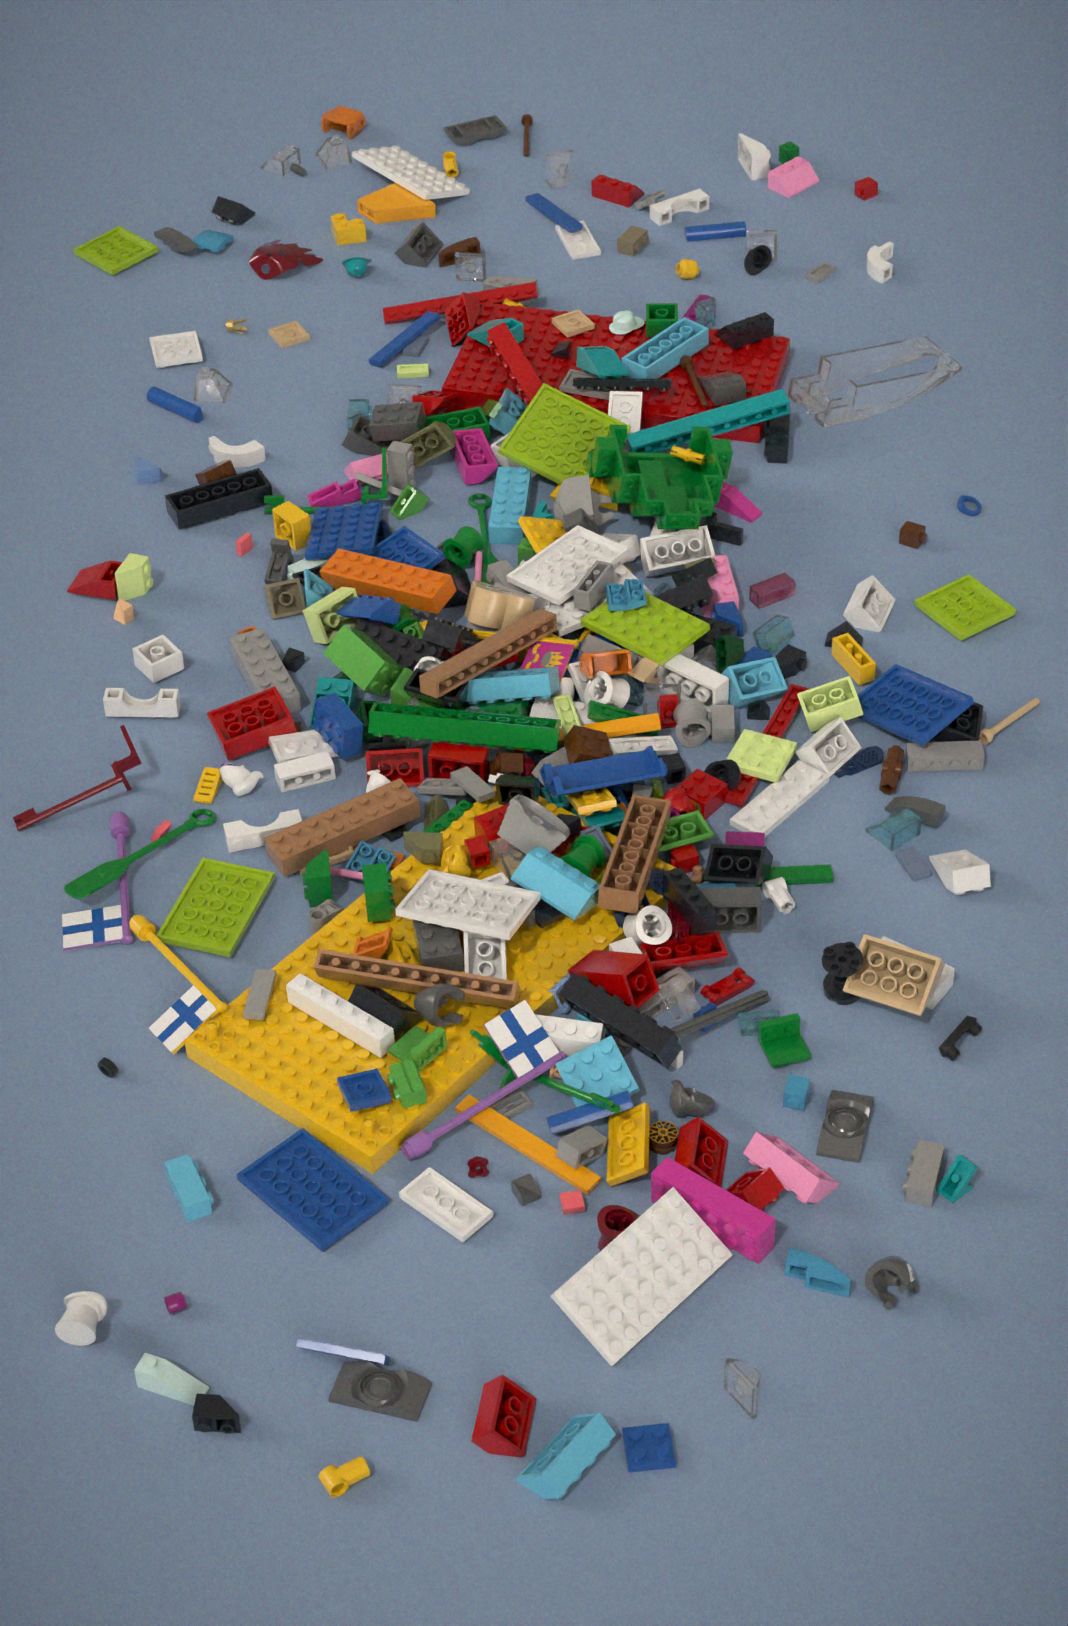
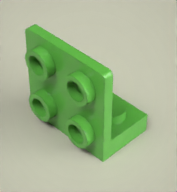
[388,1026,447,1072]

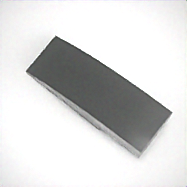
[885,796,946,827]

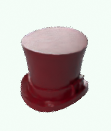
[597,1205,639,1251]

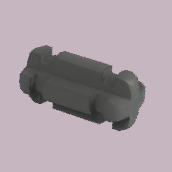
[290,163,306,177]

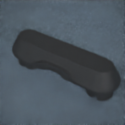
[939,1015,982,1061]

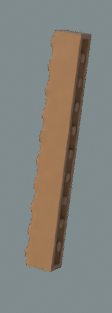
[419,608,557,698]
[314,949,521,1009]

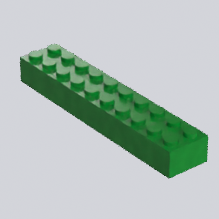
[368,702,561,753]

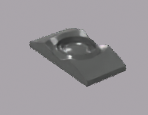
[444,115,507,145]
[816,1090,874,1163]
[328,1361,432,1422]

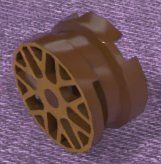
[649,1121,678,1155]

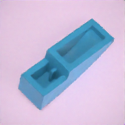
[785,1248,851,1298]

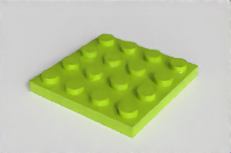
[73,226,158,275]
[914,574,1016,641]

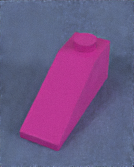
[714,482,762,523]

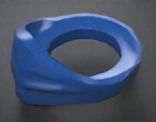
[957,495,982,516]

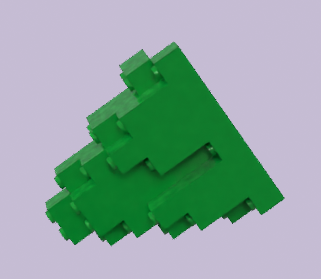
[586,425,733,530]

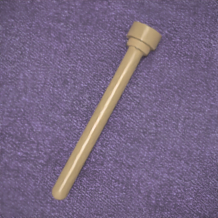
[979,698,1040,745]

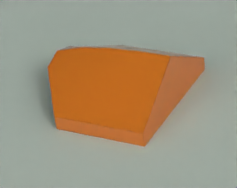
[353,927,393,959]

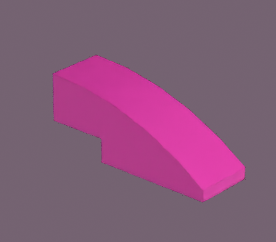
[307,478,362,507]

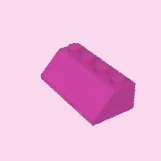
[450,428,498,485]

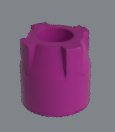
[164,1291,187,1314]

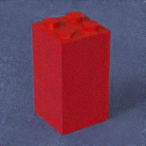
[568,950,660,1009]

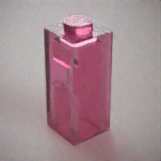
[749,573,796,609]

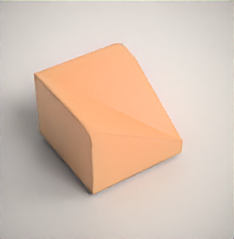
[113,599,134,625]

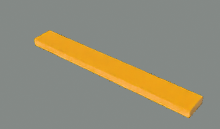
[512,713,661,751]
[455,1095,601,1195]

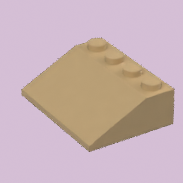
[843,934,945,1017]

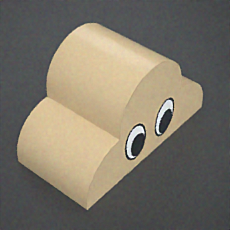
[464,580,535,629]

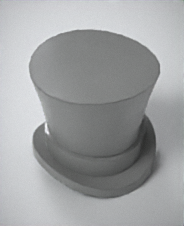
[673,699,711,748]

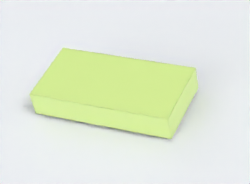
[397,363,429,379]

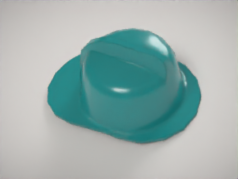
[342,257,372,278]

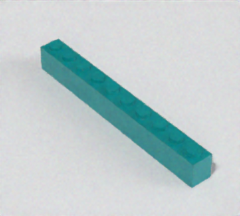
[626,389,790,453]

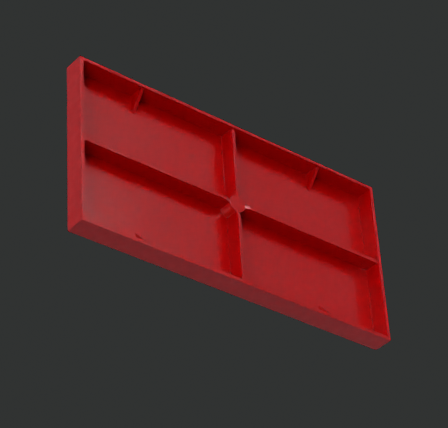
[441,302,790,443]

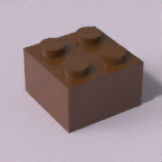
[563,725,612,764]

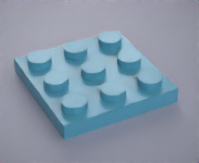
[555,1035,640,1107]

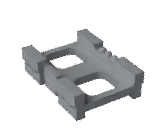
[634,189,667,210]

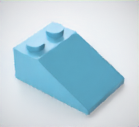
[489,388,527,435]
[722,657,788,708]

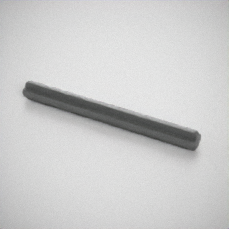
[671,990,769,1038]

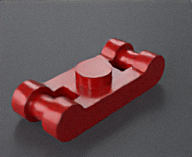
[700,967,754,1006]

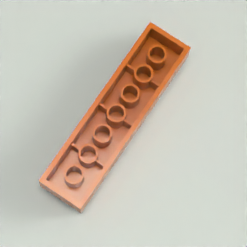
[319,548,457,614]

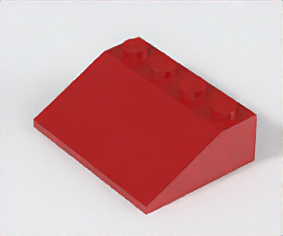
[207,687,297,761]

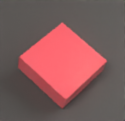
[236,533,253,557]
[151,820,172,842]
[559,1190,585,1215]

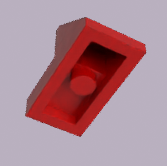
[657,694,679,729]

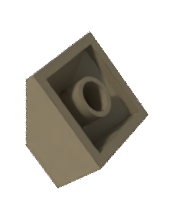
[263,578,306,620]

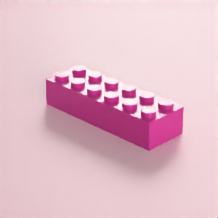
[651,1157,776,1264]

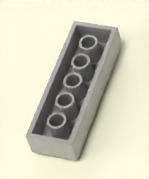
[229,628,301,714]

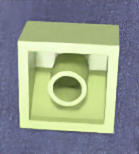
[115,553,153,601]

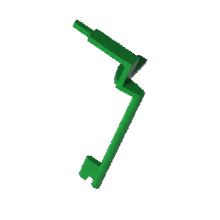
[264,447,388,514]
[470,1029,621,1114]

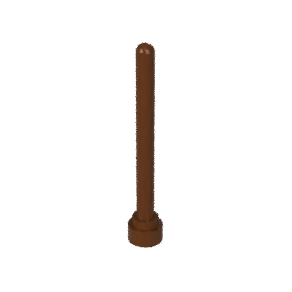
[521,114,533,157]
[680,355,708,407]

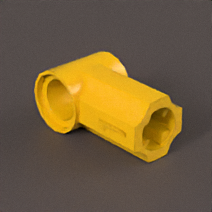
[443,151,458,178]
[318,1456,370,1498]

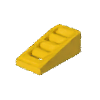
[193,767,223,804]

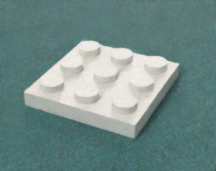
[149,331,203,368]

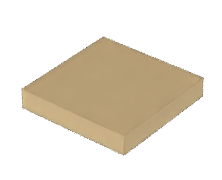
[552,309,595,338]
[268,321,310,349]

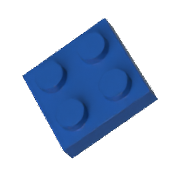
[337,1068,391,1112]
[622,1423,676,1473]

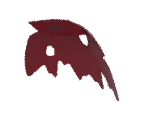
[249,240,323,280]

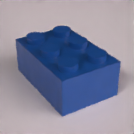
[313,693,364,760]

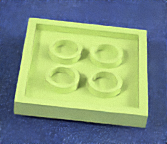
[727,729,797,783]

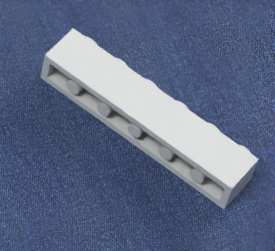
[286,973,395,1058]

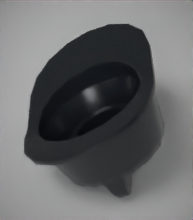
[744,245,772,276]
[704,759,741,790]

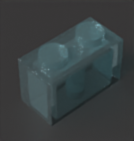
[752,615,795,653]

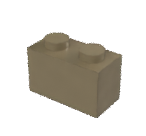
[617,226,649,257]

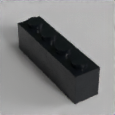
[764,414,790,464]
[662,868,716,934]

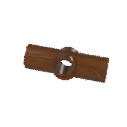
[879,745,904,795]

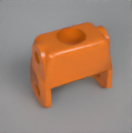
[321,106,366,140]
[579,649,632,679]

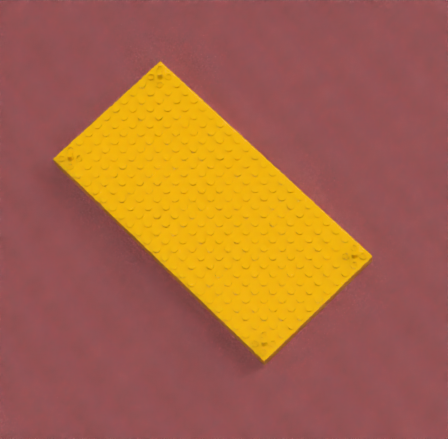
[184,786,688,1174]

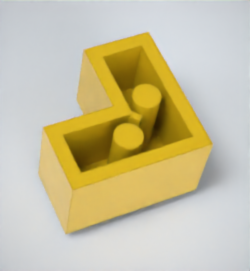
[330,213,366,246]

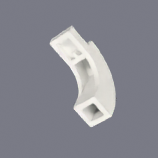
[866,242,894,283]
[209,436,266,468]

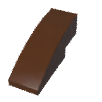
[438,237,481,268]

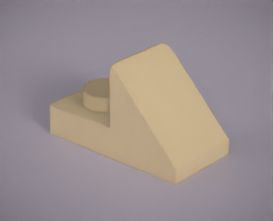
[628,657,661,686]

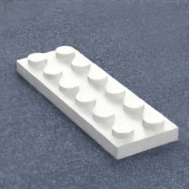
[730,760,830,837]

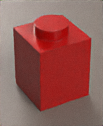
[854,176,878,201]
[464,835,491,869]
[668,843,699,873]

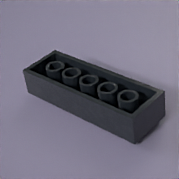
[165,468,273,530]
[354,618,452,671]
[559,973,682,1069]

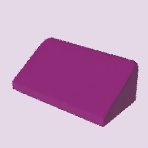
[725,831,765,846]

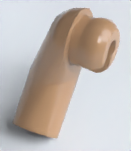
[689,865,705,884]

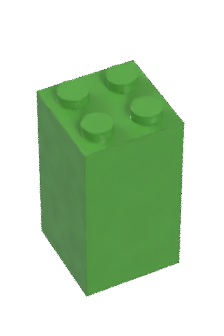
[323,624,404,698]

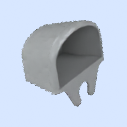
[554,475,614,526]
[497,794,570,855]

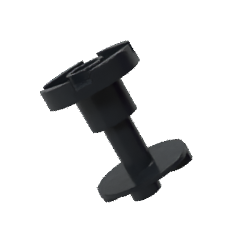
[822,942,863,1005]

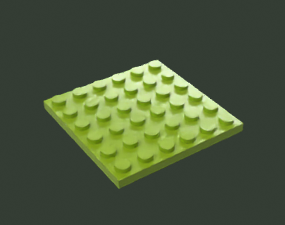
[498,383,631,485]

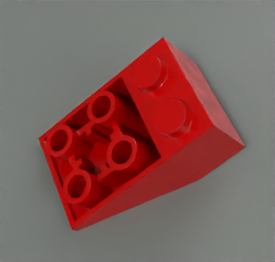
[444,292,480,347]
[67,560,123,600]

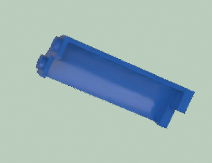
[539,745,667,797]

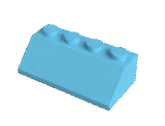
[511,846,600,920]
[515,1412,616,1500]

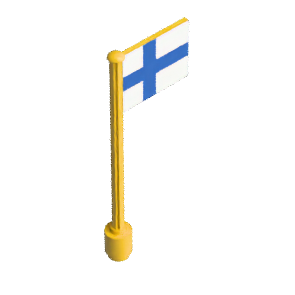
[129,915,227,1055]

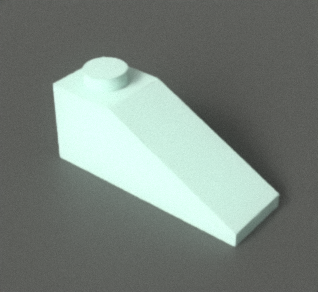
[134,1353,210,1406]

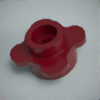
[467,1156,489,1178]

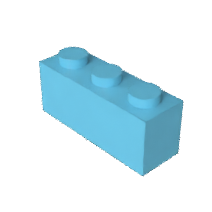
[164,1154,214,1222]

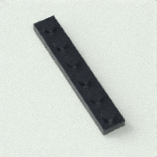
[573,378,672,390]

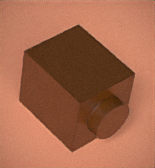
[899,521,927,549]

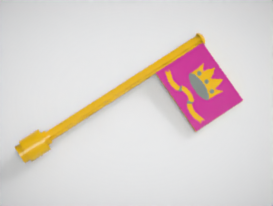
[419,620,579,681]

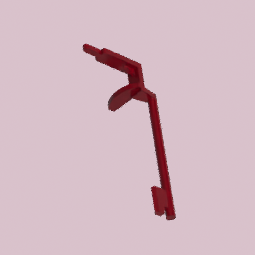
[13,725,142,831]

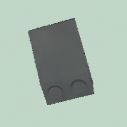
[698,371,746,406]
[342,413,400,456]

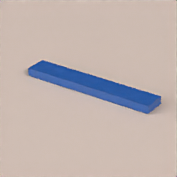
[525,193,583,233]
[368,311,440,367]

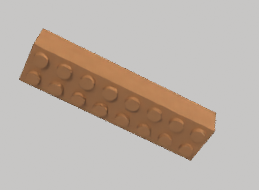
[264,778,421,877]
[598,795,671,914]

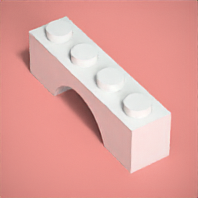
[650,189,709,226]
[103,688,181,718]
[223,809,302,853]

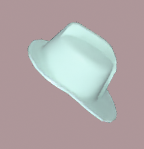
[609,310,644,335]

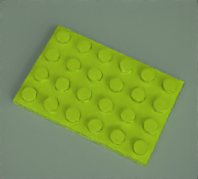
[581,592,710,666]
[156,857,275,958]

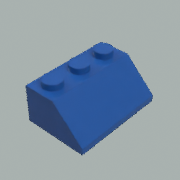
[337,595,401,625]

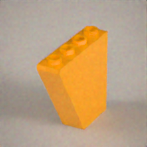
[357,183,436,224]

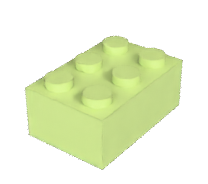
[302,587,358,644]
[797,676,864,733]

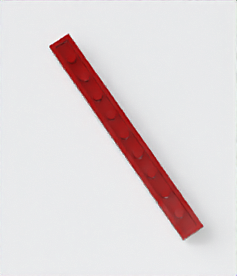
[382,282,538,325]
[725,684,808,807]

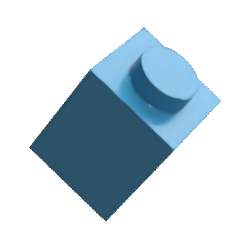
[783,1074,811,1111]

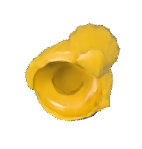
[438,844,471,877]

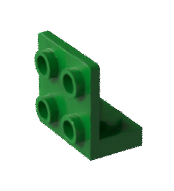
[758,1013,811,1068]

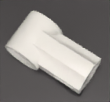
[762,877,795,914]

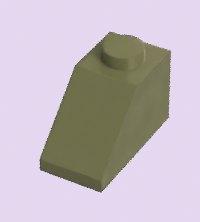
[403,831,444,864]

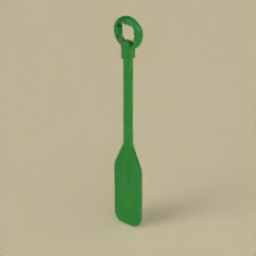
[468,493,499,585]
[64,809,216,899]

